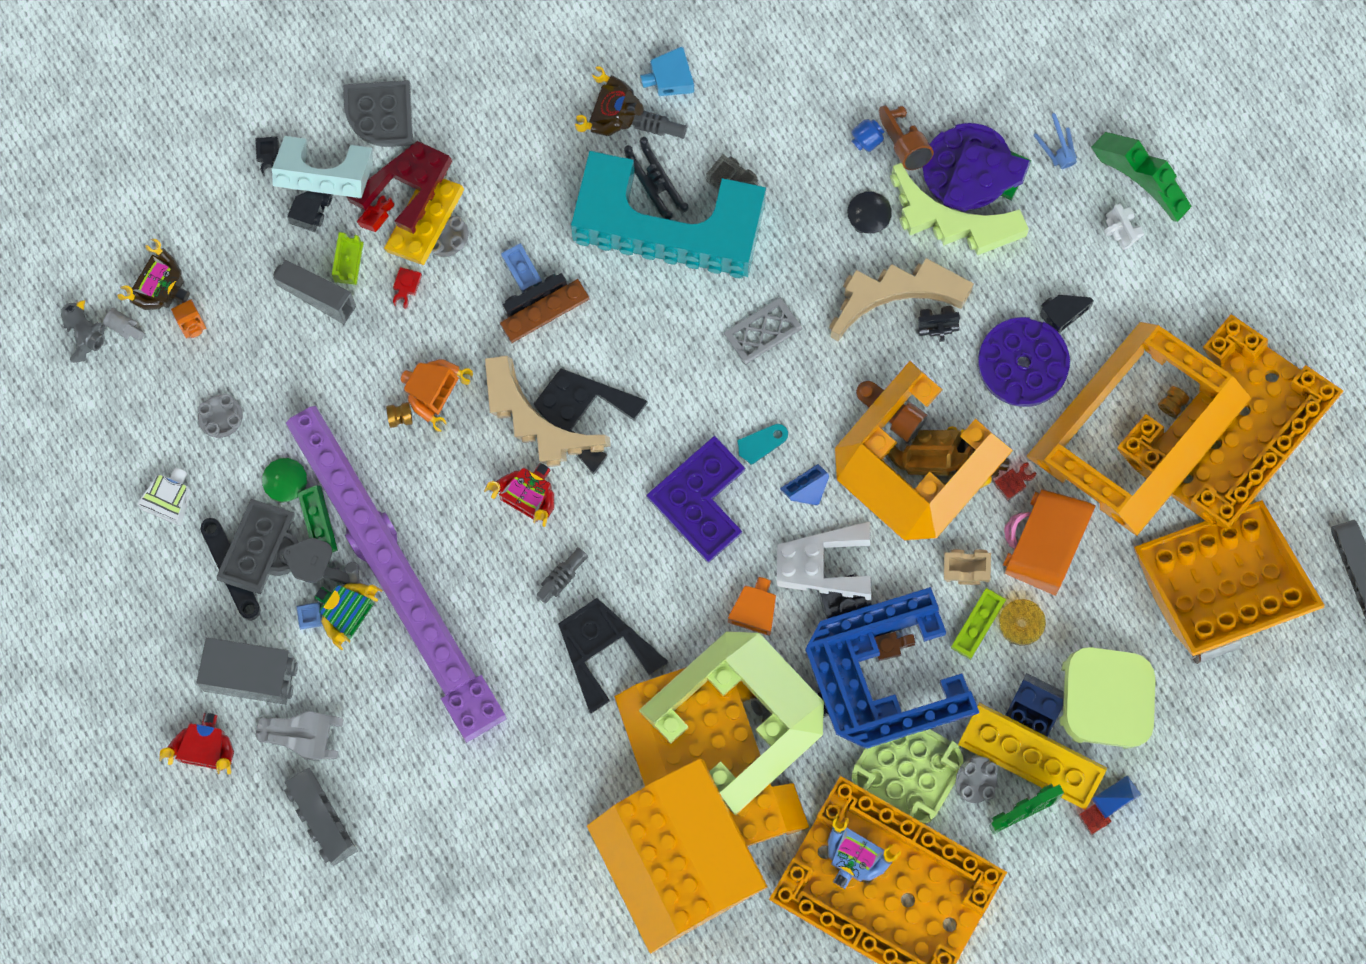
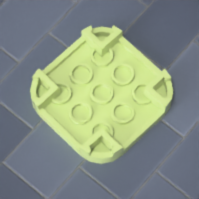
[1059,647,1156,749]
[851,729,964,824]

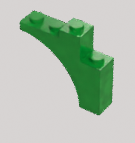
[1091,132,1192,222]

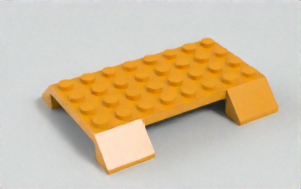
[614,667,809,847]

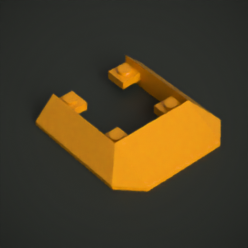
[835,361,1013,541]

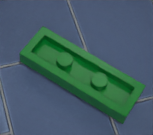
[298,485,338,553]

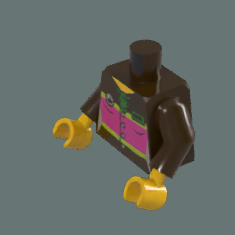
[117,239,190,310]

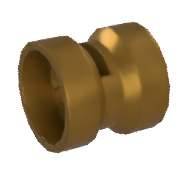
[1158,386,1190,418]
[386,402,413,428]

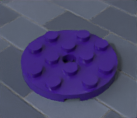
[923,123,1012,210]
[978,317,1070,407]

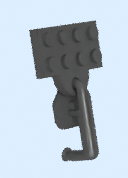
[217,499,359,594]

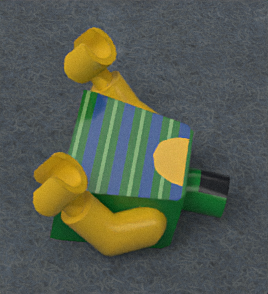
[315,583,382,650]

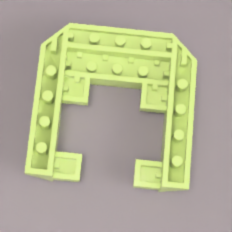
[639,632,824,815]

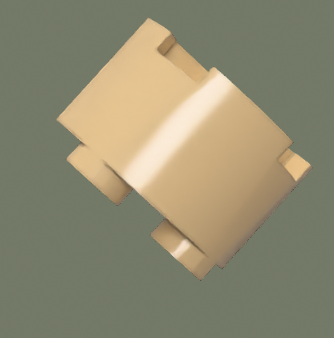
[944,549,991,585]

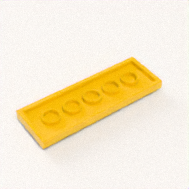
[958,702,1107,810]

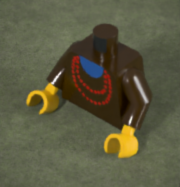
[575,66,643,136]

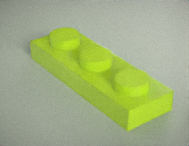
[951,588,1006,660]

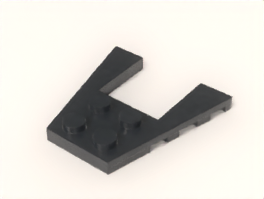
[534,368,648,475]
[558,598,668,714]

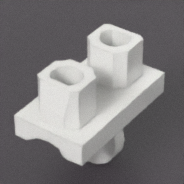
[1104,204,1144,250]

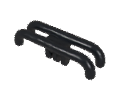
[624,137,689,220]

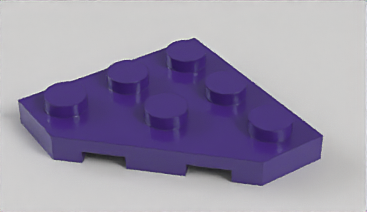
[943,142,1030,212]

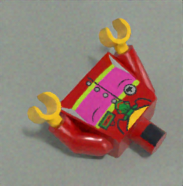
[484,463,555,527]

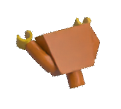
[401,359,473,432]

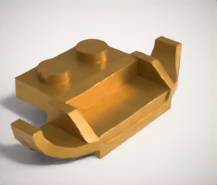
[887,430,973,476]

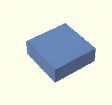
[296,602,323,630]

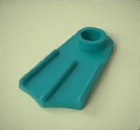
[737,424,788,465]

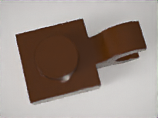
[874,632,916,661]

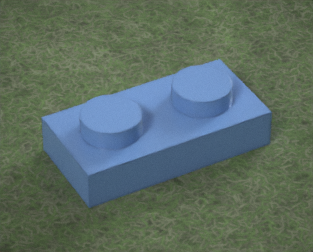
[501,243,542,294]

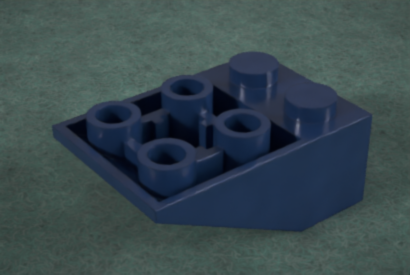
[1005,673,1064,737]

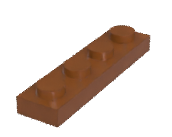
[500,279,590,344]

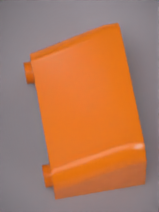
[1003,489,1096,596]

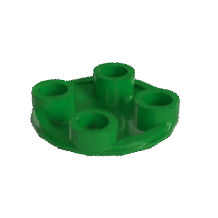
[262,458,307,502]

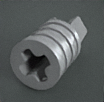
[103,308,146,341]

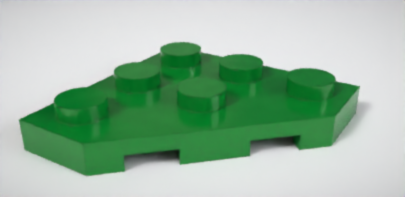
[989,784,1064,834]

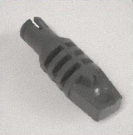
[632,110,687,139]
[536,547,588,604]

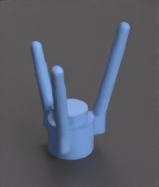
[1034,113,1077,169]

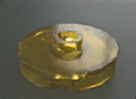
[999,599,1046,646]

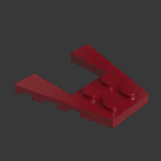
[346,140,452,234]

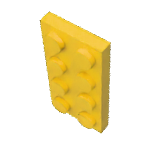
[384,179,465,265]

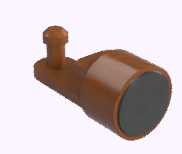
[879,105,934,170]
[856,381,928,443]

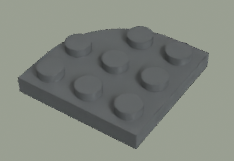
[343,80,413,147]

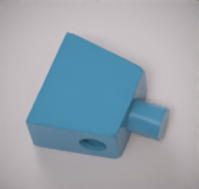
[640,47,694,96]

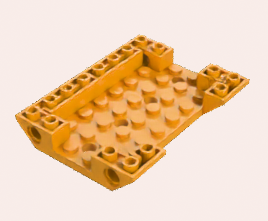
[1117,314,1343,529]

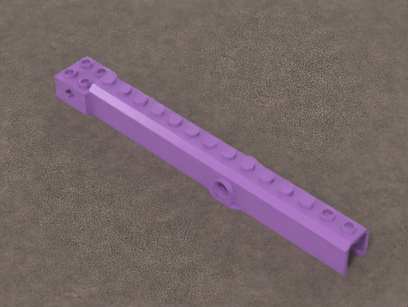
[286,406,507,743]

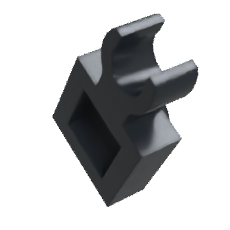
[255,136,279,176]

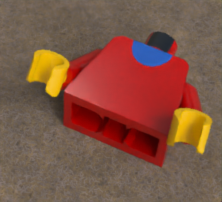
[159,713,234,775]

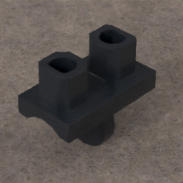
[918,306,960,342]

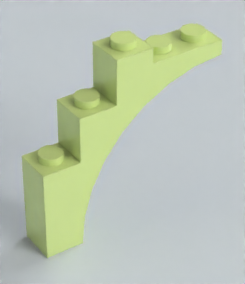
[890,163,1029,256]

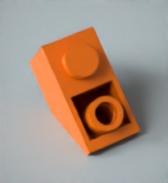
[171,299,207,339]

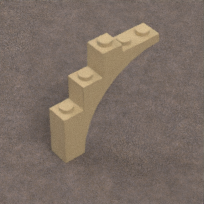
[829,258,974,341]
[485,356,611,467]

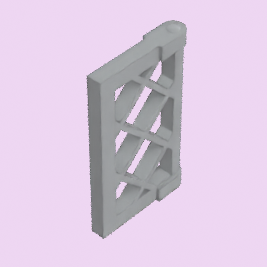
[724,297,802,365]

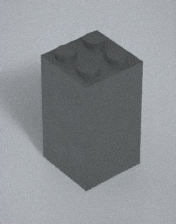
[196,637,298,705]

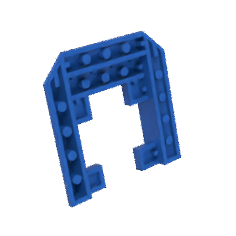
[805,587,979,749]

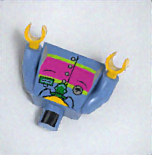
[828,814,901,889]

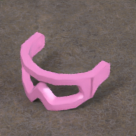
[1004,512,1031,549]

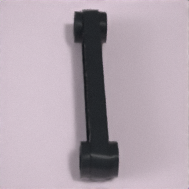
[200,518,261,621]

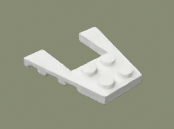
[777,522,871,600]

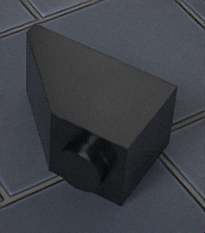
[1040,295,1094,333]

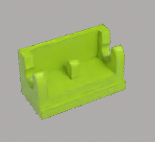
[332,232,364,285]

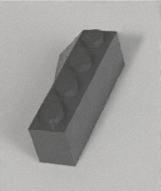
[284,768,358,866]

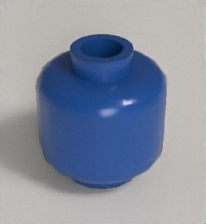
[852,119,885,152]

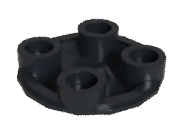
[848,192,892,234]

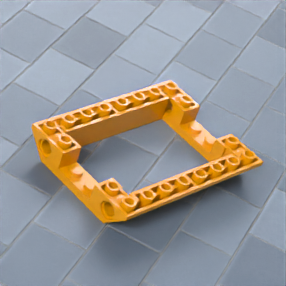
[1027,322,1251,536]

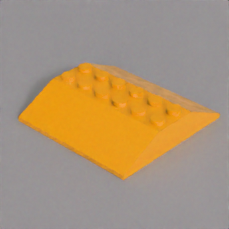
[1134,500,1324,656]
[587,758,768,954]

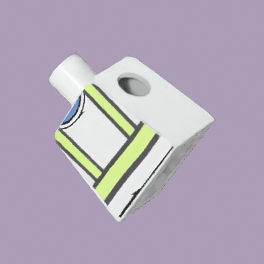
[137,468,191,527]

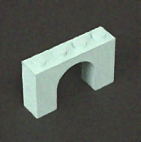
[272,136,373,198]

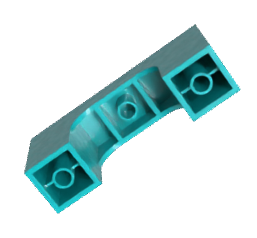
[571,151,766,279]

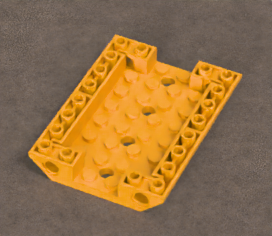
[769,776,1007,964]

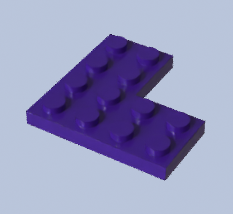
[646,435,746,563]

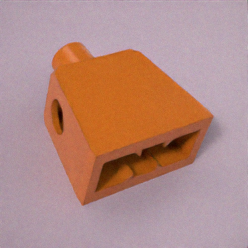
[728,577,776,636]

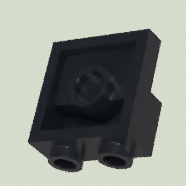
[817,574,872,619]

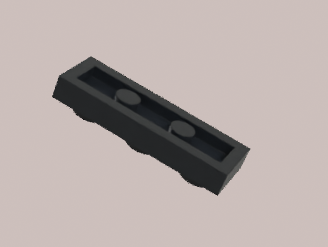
[502,273,567,318]

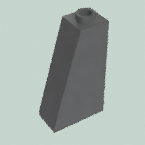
[273,260,356,325]

